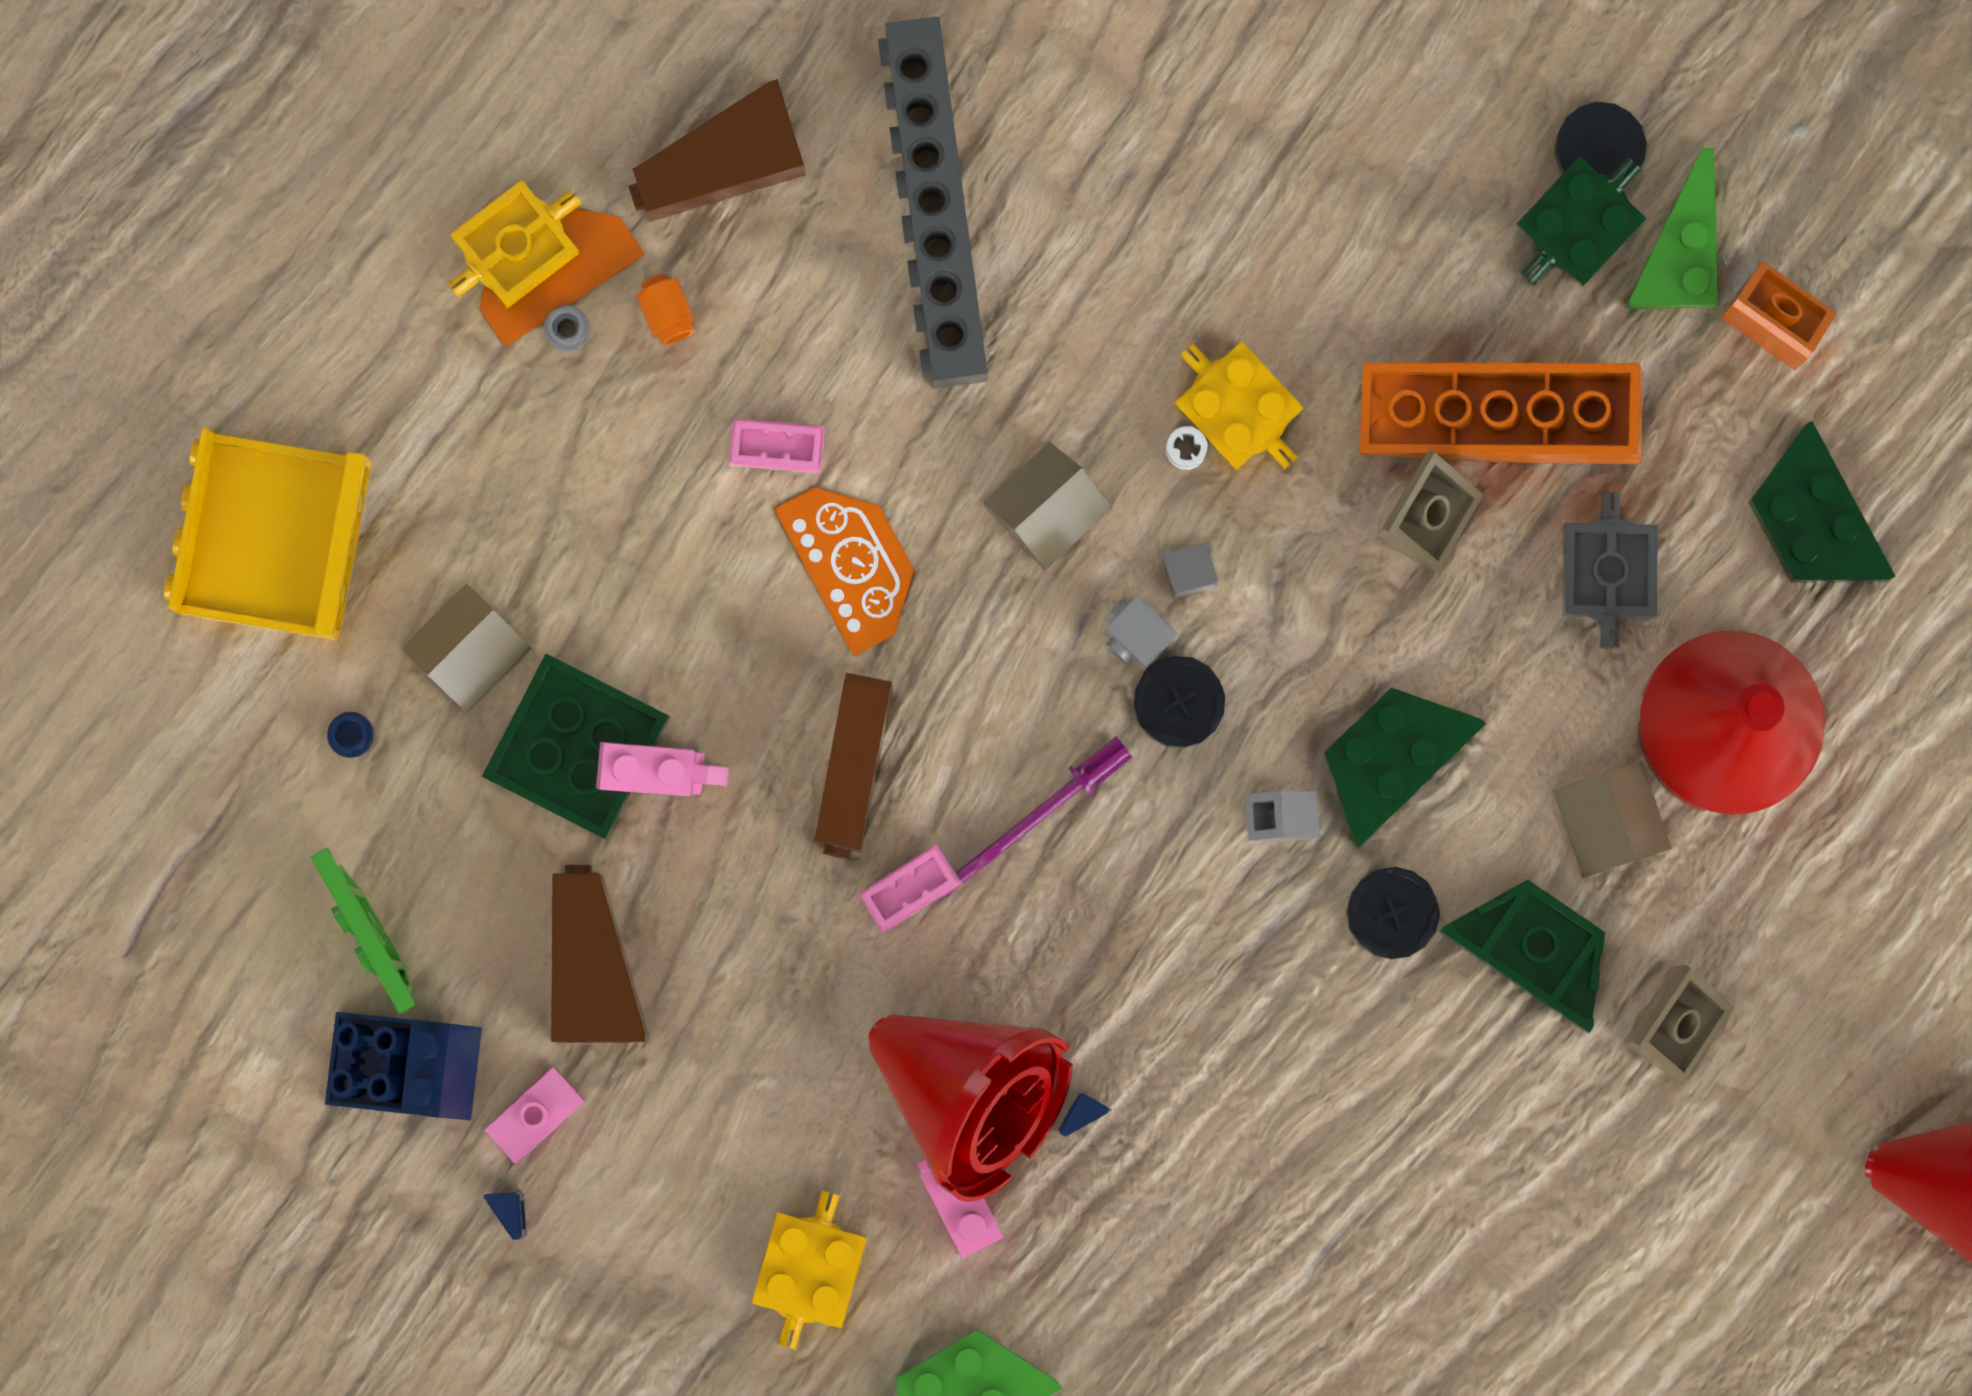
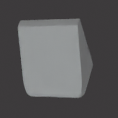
[1162,542,1219,599]

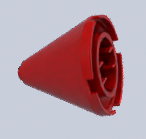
[1637,630,1825,815]
[869,1014,1073,1202]
[1865,1122,1972,1264]

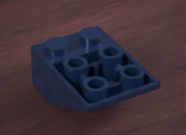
[325,1012,482,1120]

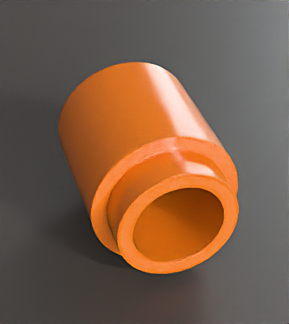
[636,274,695,346]

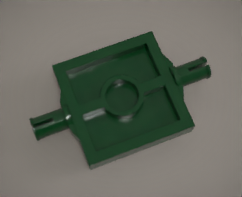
[1516,156,1647,286]

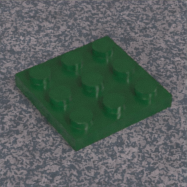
[482,654,670,840]

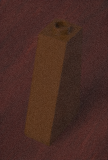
[628,79,806,222]
[814,673,894,859]
[551,865,649,1043]

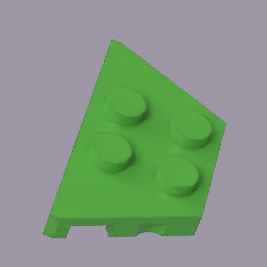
[310,847,417,1014]
[896,1329,1062,1396]

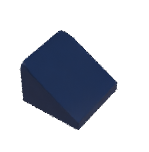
[1058,1093,1112,1137]
[483,1191,527,1240]

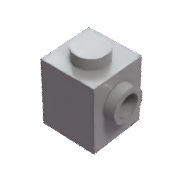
[1104,596,1178,671]
[1245,790,1320,841]

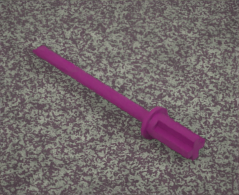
[945,736,1133,897]

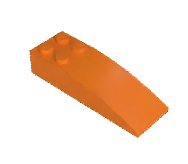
[1360,363,1644,464]

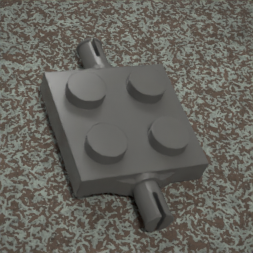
[1562,491,1658,649]

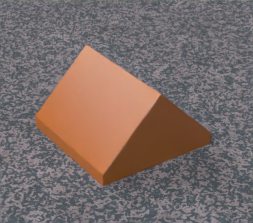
[1721,261,1837,371]

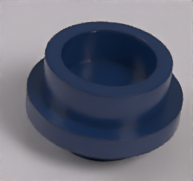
[327,712,374,758]

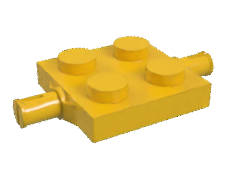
[447,180,582,309]
[1174,341,1304,471]
[751,1190,867,1350]

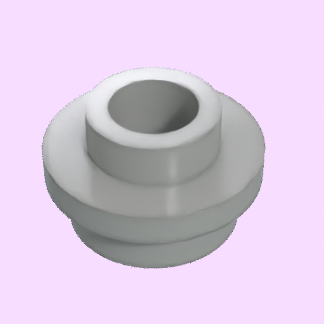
[544,305,590,351]

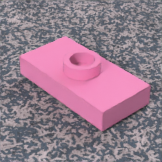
[729,418,825,474]
[859,844,962,933]
[484,1067,586,1165]

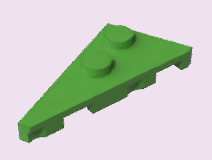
[1627,148,1718,309]

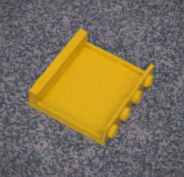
[164,428,372,641]

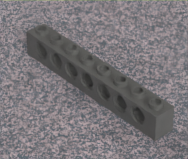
[878,16,988,389]

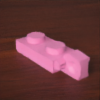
[596,742,729,796]
[917,1160,1004,1259]

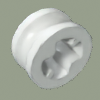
[1166,426,1208,470]

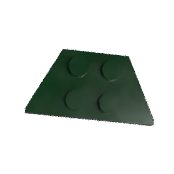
[1748,421,1896,583]
[1324,688,1486,848]
[1439,880,1605,1034]

